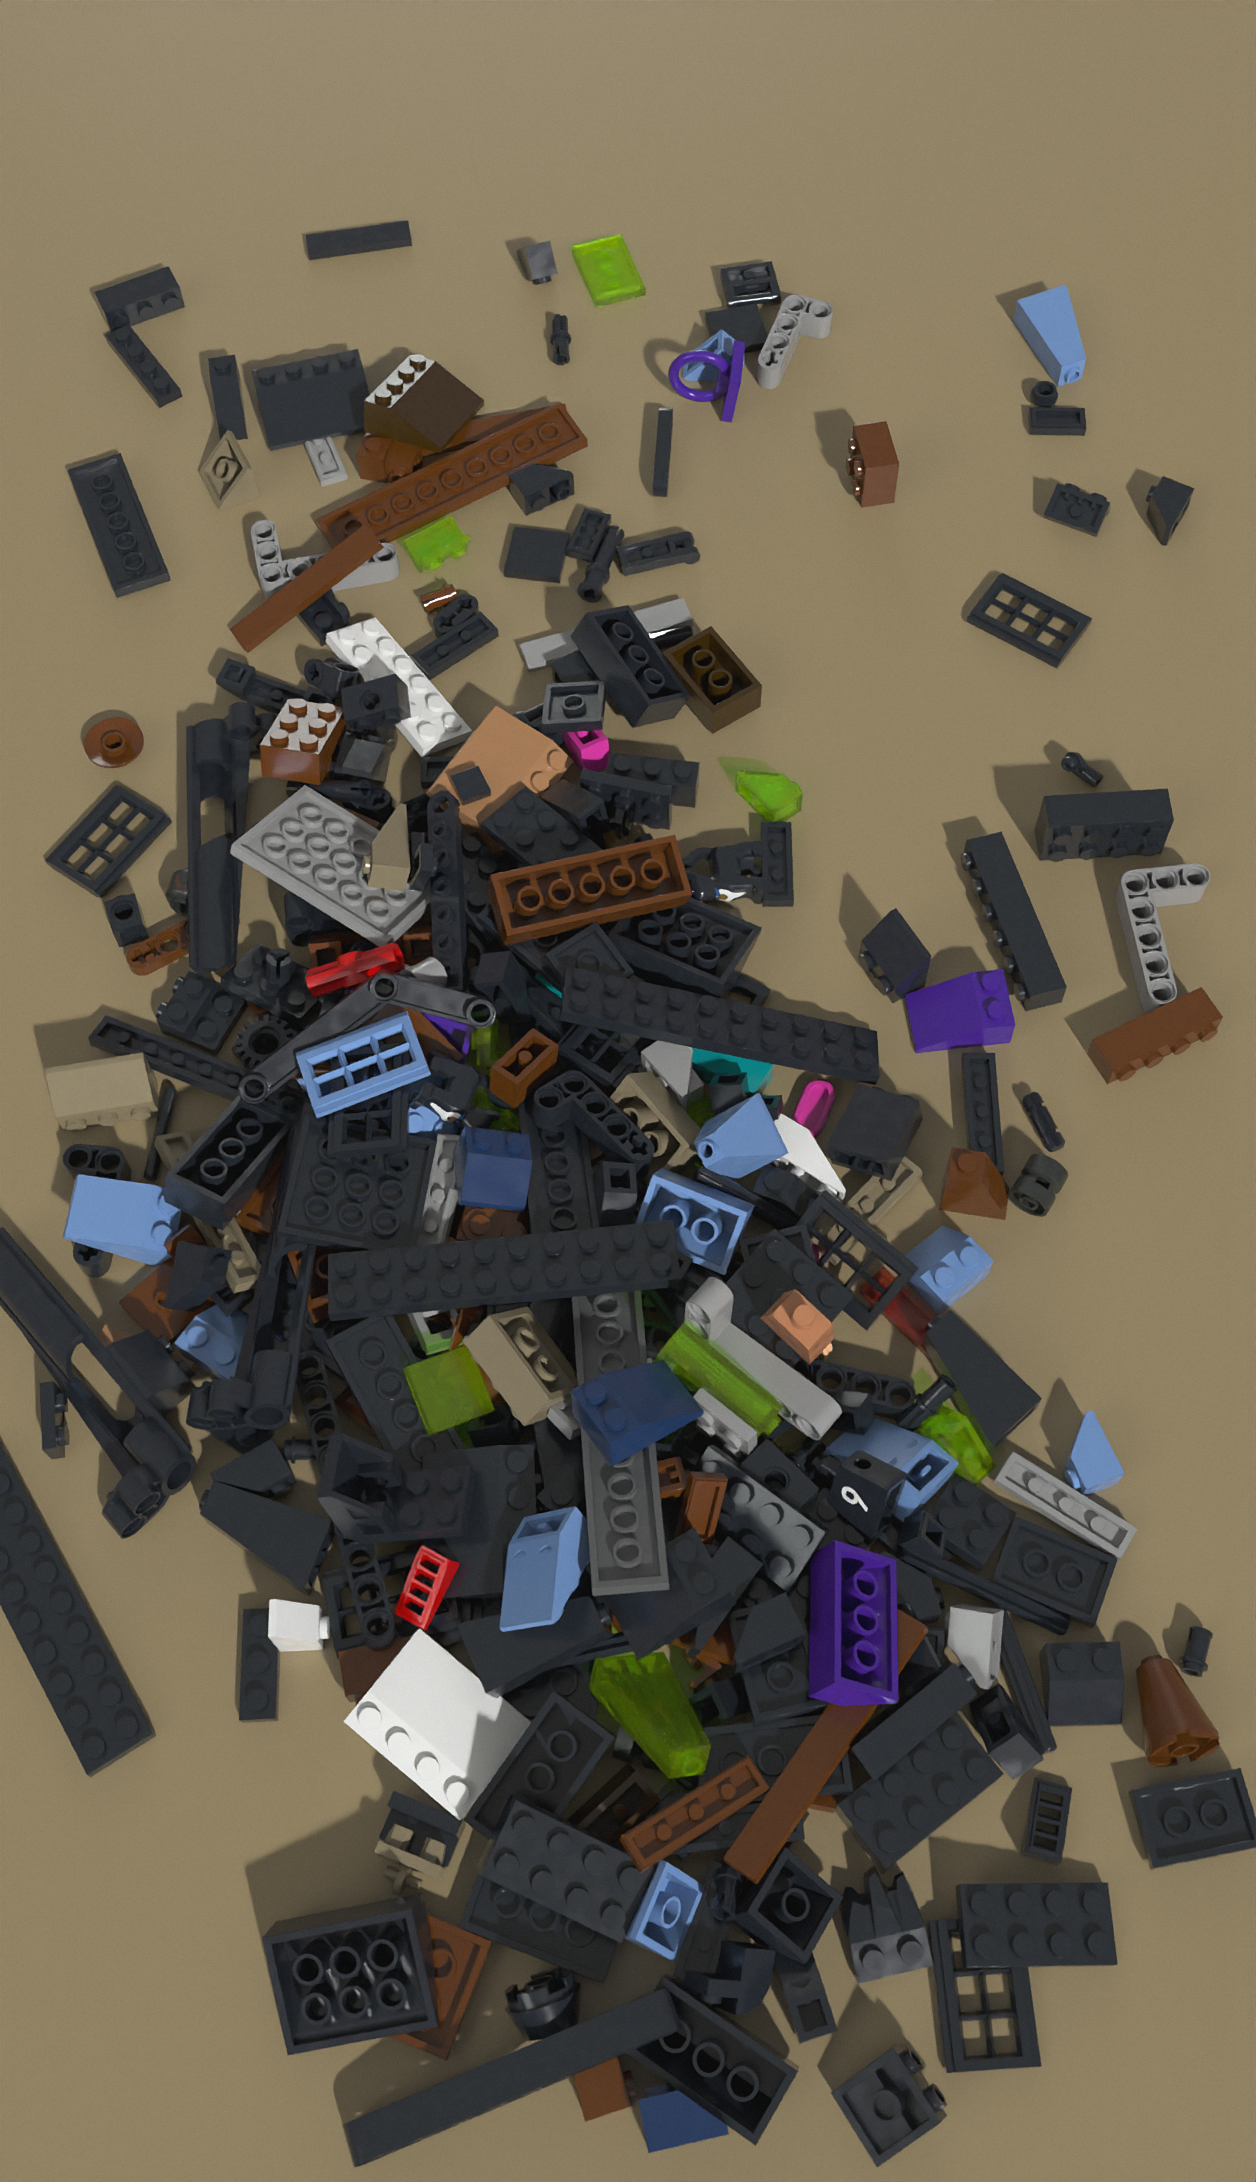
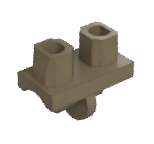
[374,1824,446,1896]

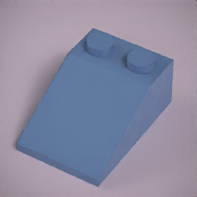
[62,1174,182,1266]

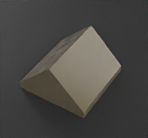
[199,430,259,510]

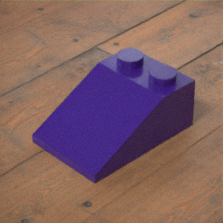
[905,969,1015,1053]

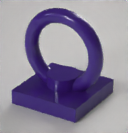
[668,340,745,423]

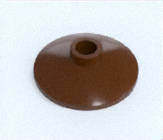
[84,717,144,768]

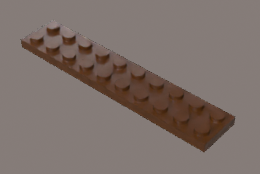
[316,402,588,549]

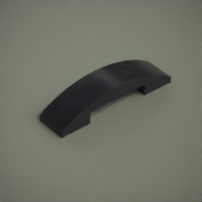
[216,658,336,715]

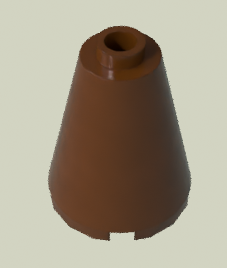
[1136,1655,1220,1767]

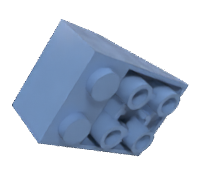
[824,1418,959,1522]
[499,1506,590,1632]

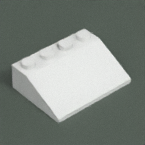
[344,1628,531,1820]

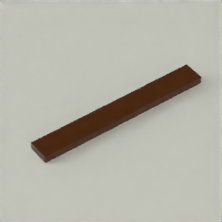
[723,1609,928,1885]

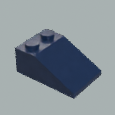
[571,1360,703,1467]

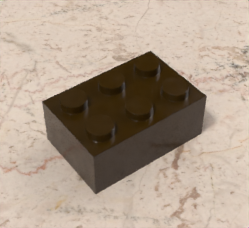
[663,626,762,734]

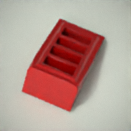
[395,1544,460,1631]

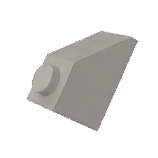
[641,1040,693,1110]
[944,1603,1004,1689]

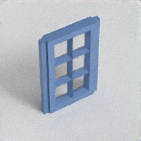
[295,1011,431,1118]

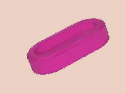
[791,1080,835,1139]

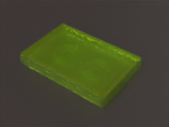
[572,234,646,307]

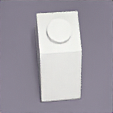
[268,1599,330,1652]

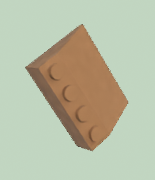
[426,705,573,854]

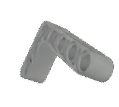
[251,520,400,600]
[1115,863,1210,1013]
[683,1277,842,1440]

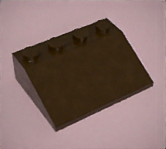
[364,354,484,453]

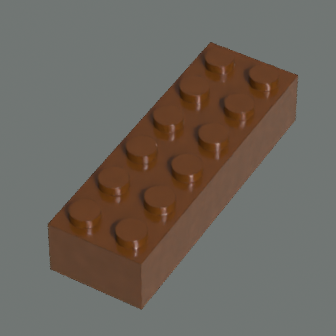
[486,835,692,946]

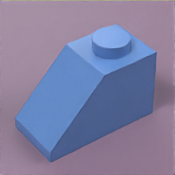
[683,329,744,381]
[1064,1410,1125,1496]

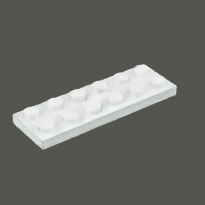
[326,617,472,757]

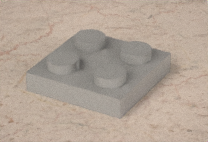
[693,1387,757,1461]

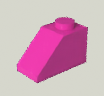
[561,730,610,772]

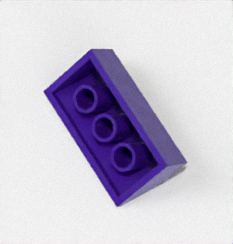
[809,1540,898,1706]

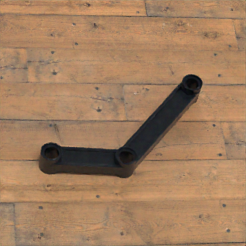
[239,969,496,1104]

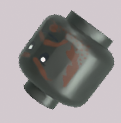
[165,868,188,915]

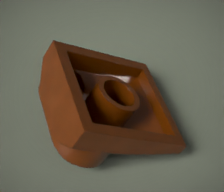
[454,1202,529,1241]

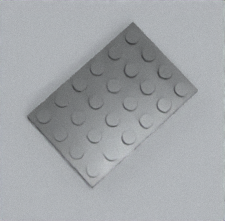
[230,785,431,947]

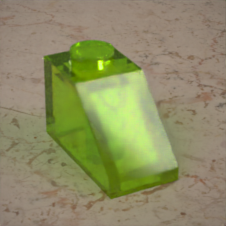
[735,770,803,822]
[917,1405,996,1486]

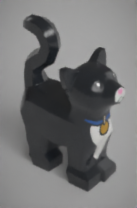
[682,841,764,904]
[410,1050,513,1131]

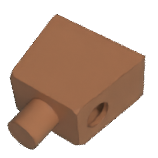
[760,1289,834,1365]

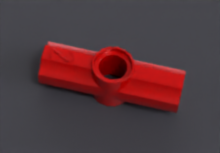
[305,943,405,997]

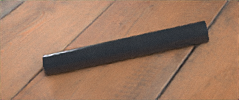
[143,1087,177,1181]

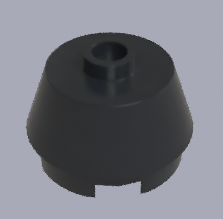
[505,1968,581,2041]

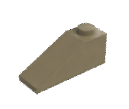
[362,803,411,891]

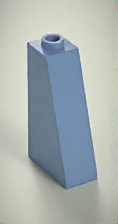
[1013,285,1086,387]

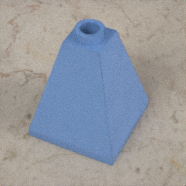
[694,1093,789,1181]

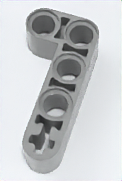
[757,294,833,389]

